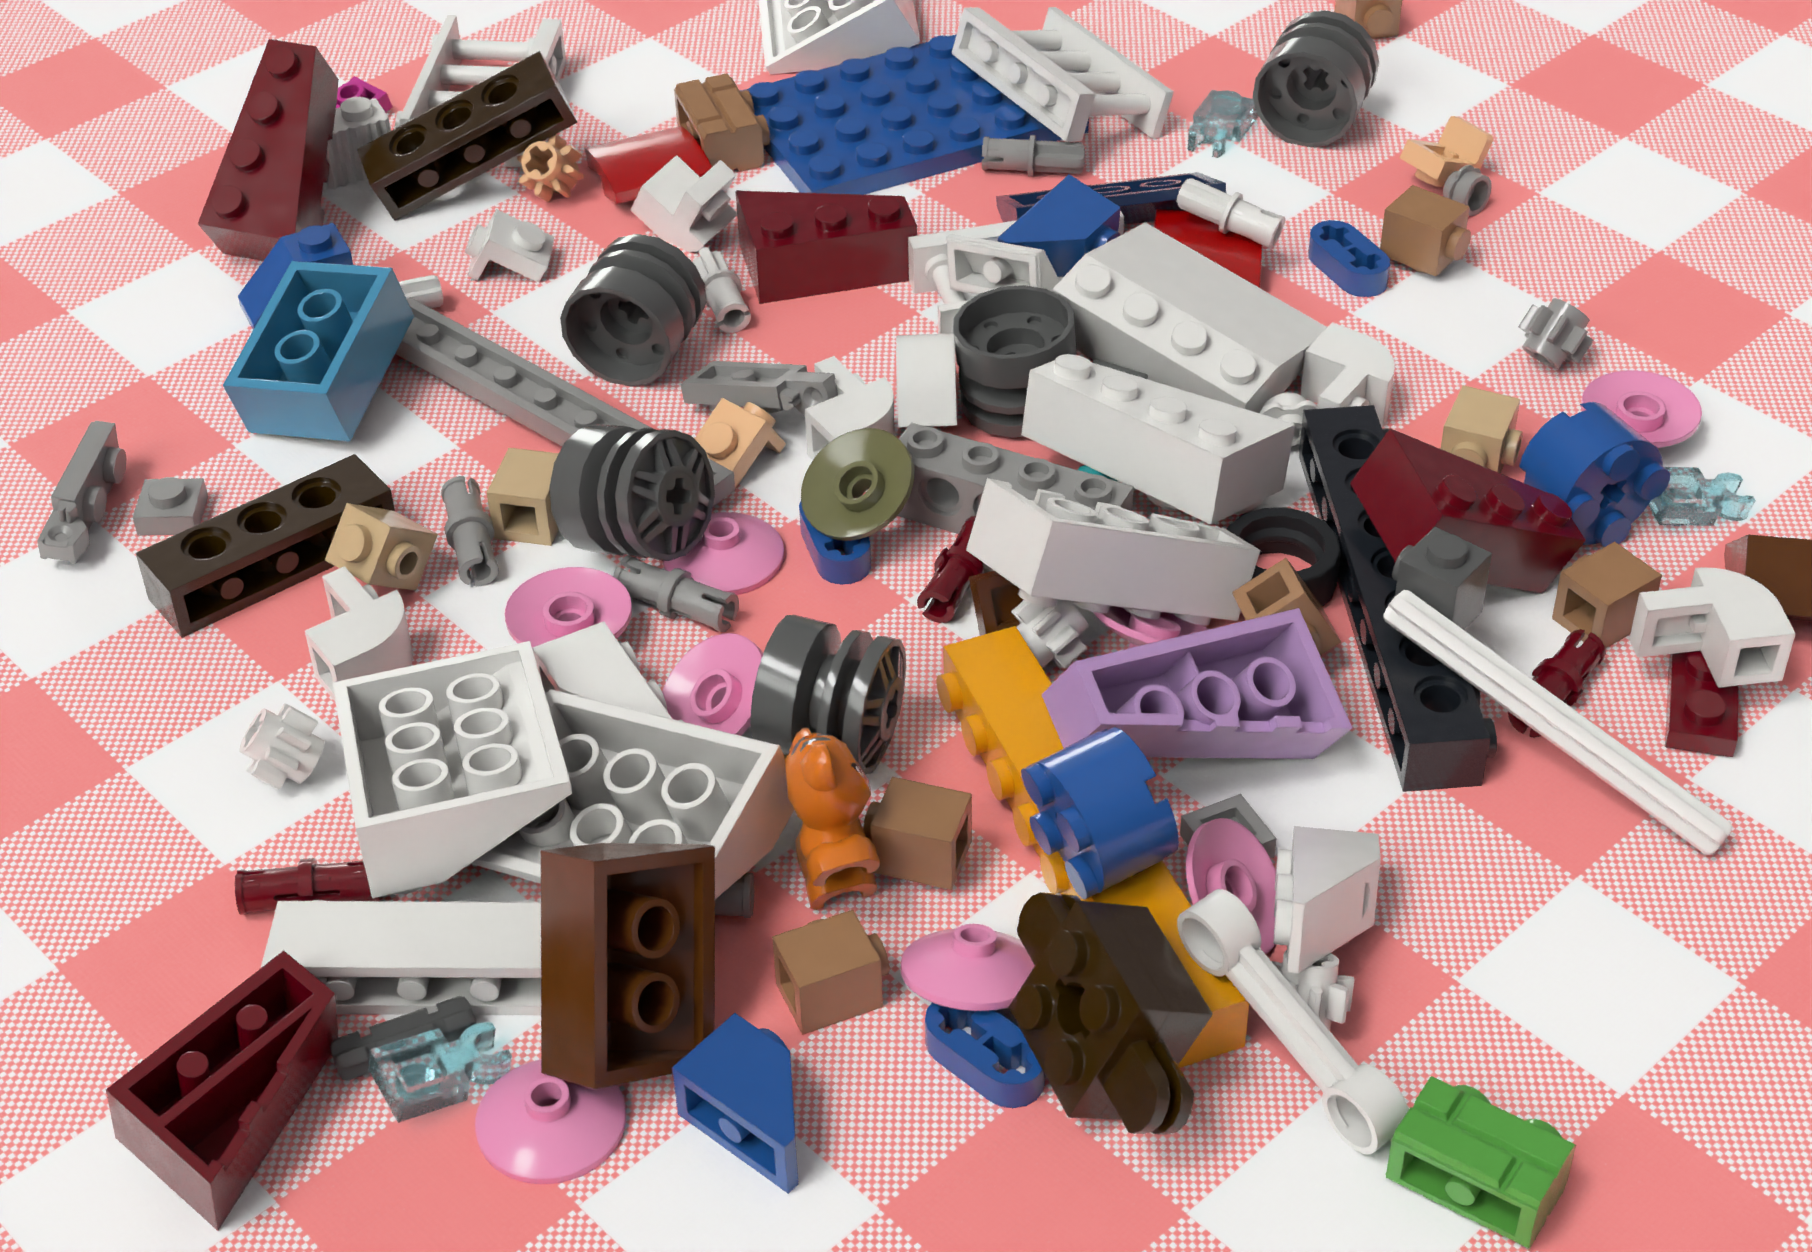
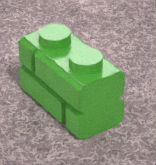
[1385,1076,1576,1249]

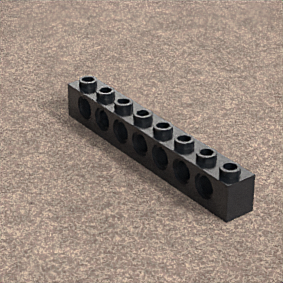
[1299,405,1497,792]

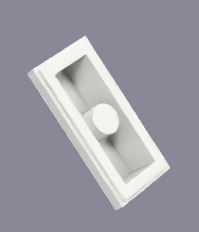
[946,234,1059,295]

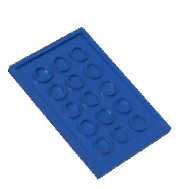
[740,34,1089,195]

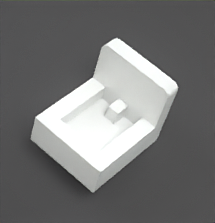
[465,209,554,283]

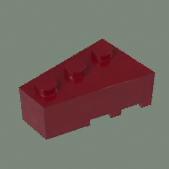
[735,190,917,304]
[1350,428,1586,593]
[106,950,338,1231]

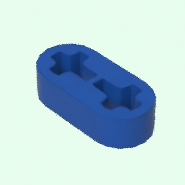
[1308,220,1390,297]
[799,501,871,585]
[925,1003,1045,1108]

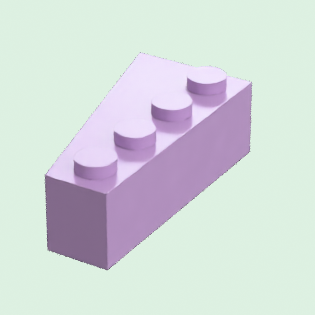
[1042,608,1353,759]

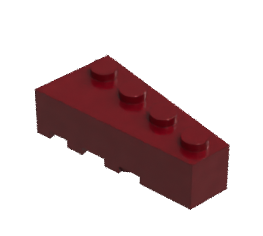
[198,39,339,261]

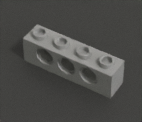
[897,423,1134,534]

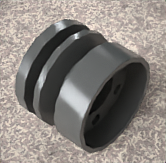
[1252,10,1379,147]
[560,234,706,387]
[953,285,1077,438]
[549,424,715,561]
[750,615,907,775]

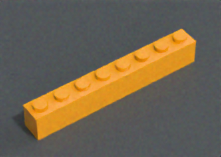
[936,626,1249,1068]

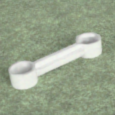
[1177,889,1409,1154]

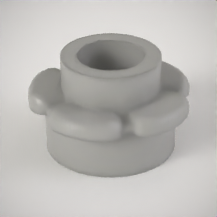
[1443,165,1492,216]

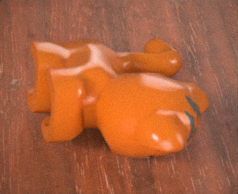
[785,728,880,910]

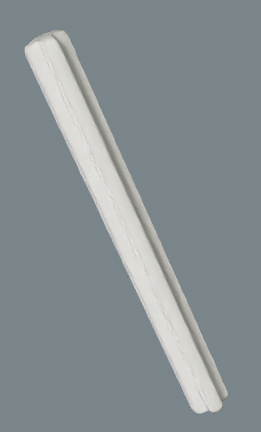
[1383,590,1733,855]

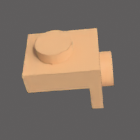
[1399,116,1493,187]
[694,398,786,488]

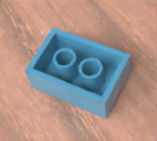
[223,261,414,441]

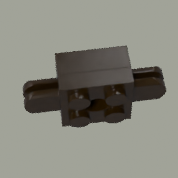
[1009,892,1213,1135]

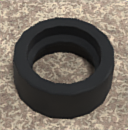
[1227,507,1341,607]

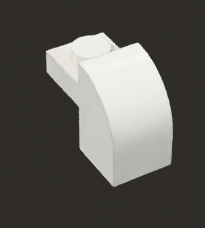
[631,155,737,252]
[1300,322,1395,428]
[896,333,957,428]
[805,356,895,460]
[305,566,413,703]
[1629,567,1796,688]

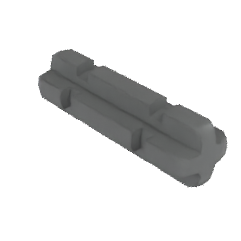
[331,996,477,1081]

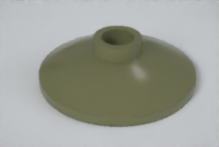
[801,428,915,541]

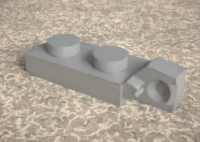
[681,361,838,416]
[37,420,127,564]

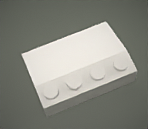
[758,0,921,75]
[1052,222,1327,413]
[333,641,572,898]
[471,689,794,900]

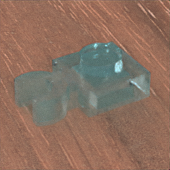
[1187,89,1258,158]
[1648,467,1756,526]
[368,1022,512,1123]

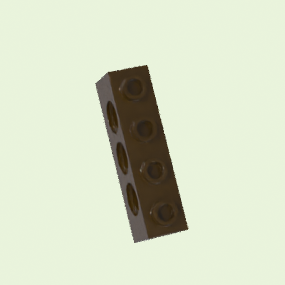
[357,51,578,221]
[135,454,395,638]

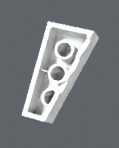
[1021,354,1295,525]
[966,478,1261,626]

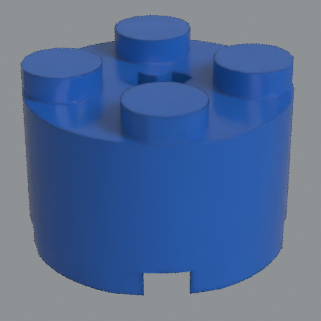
[1519,402,1670,547]
[1021,727,1179,900]

